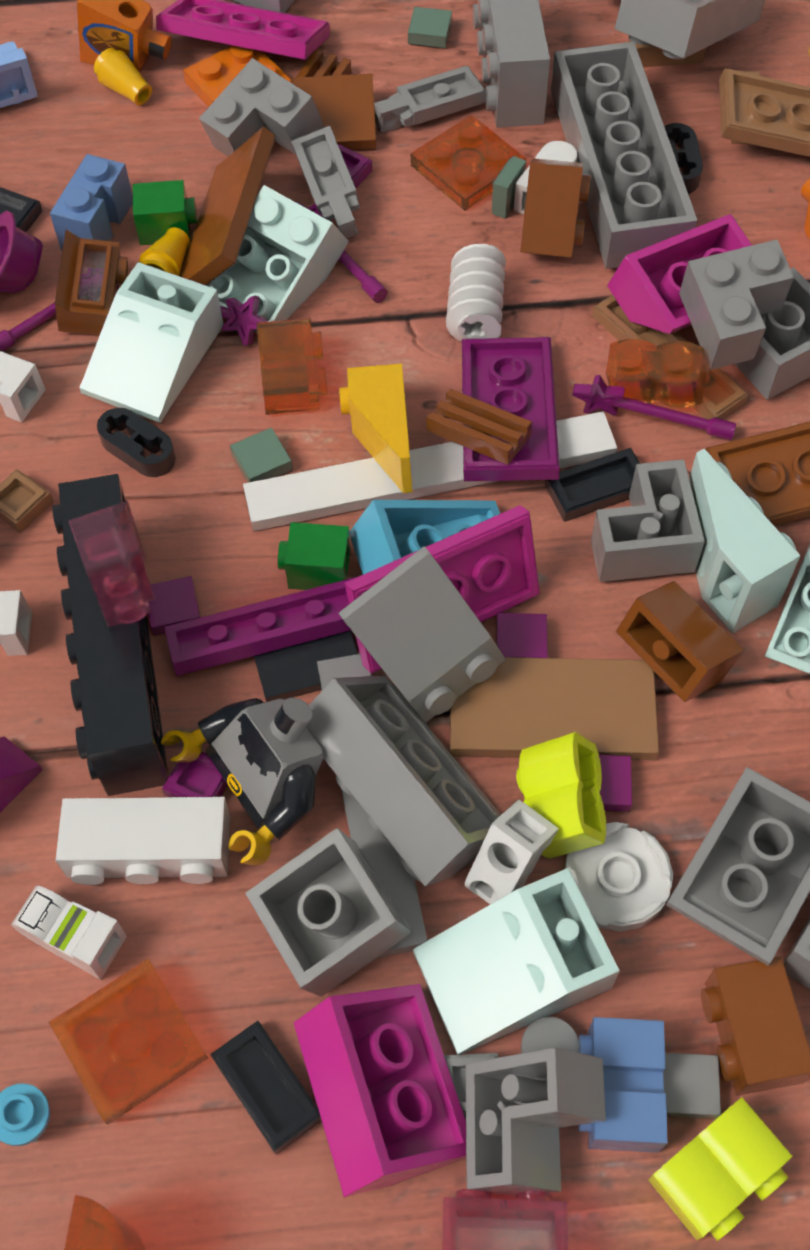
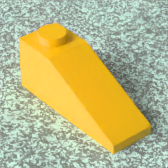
[339,363,413,493]

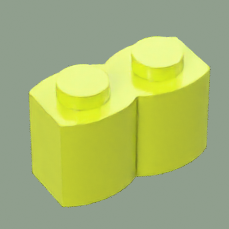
[516,732,606,859]
[648,1097,793,1241]

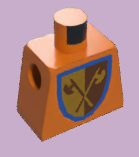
[77,0,172,72]

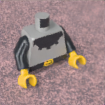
[161,698,323,866]

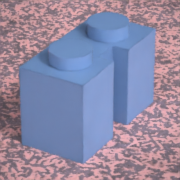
[50,154,133,250]
[578,1017,668,1153]

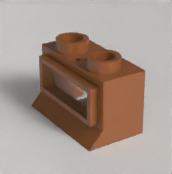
[55,229,128,336]

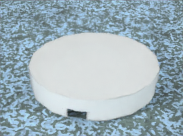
[565,822,673,932]

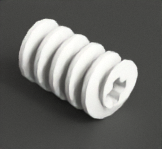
[446,244,506,342]

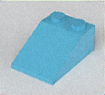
[349,500,500,575]

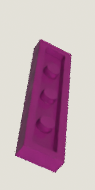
[164,577,356,676]

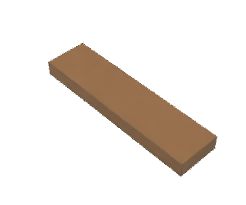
[592,295,749,420]

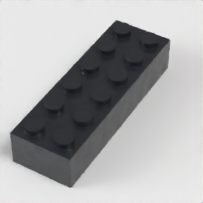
[52,474,169,796]

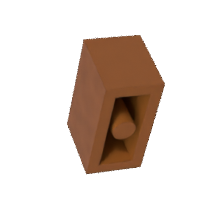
[520,158,591,258]
[616,581,744,703]
[701,956,810,1096]

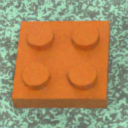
[183,45,292,107]

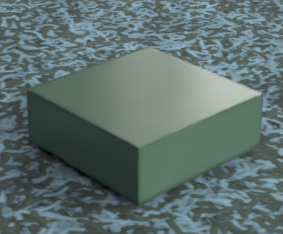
[408,7,452,48]
[491,156,526,219]
[230,427,293,483]

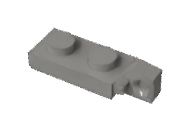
[374,66,486,132]
[291,126,360,239]

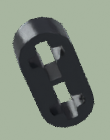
[664,123,703,194]
[97,408,176,477]

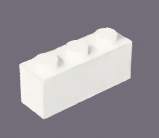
[55,797,231,885]

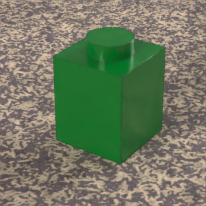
[132,180,197,246]
[277,522,351,590]

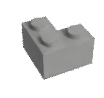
[199,58,325,156]
[679,240,794,370]
[591,459,705,582]
[466,1047,606,1196]

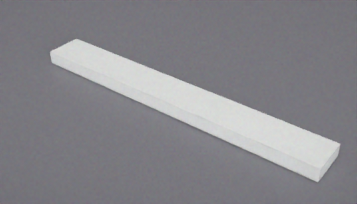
[243,411,617,531]

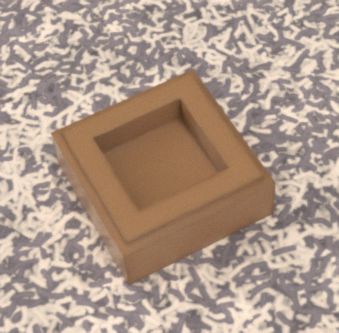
[0,469,53,533]

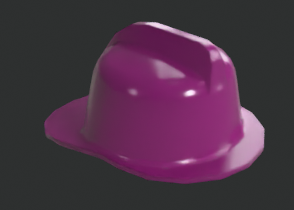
[0,211,43,293]

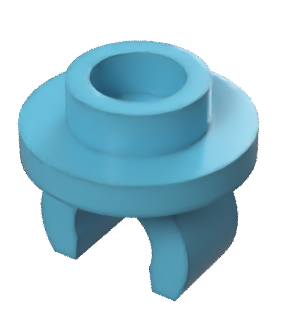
[0,1083,50,1147]

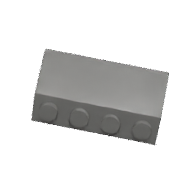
[306,675,501,886]

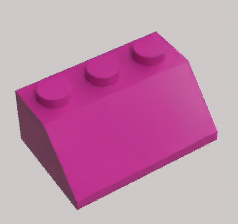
[607,214,752,334]
[293,984,466,1198]

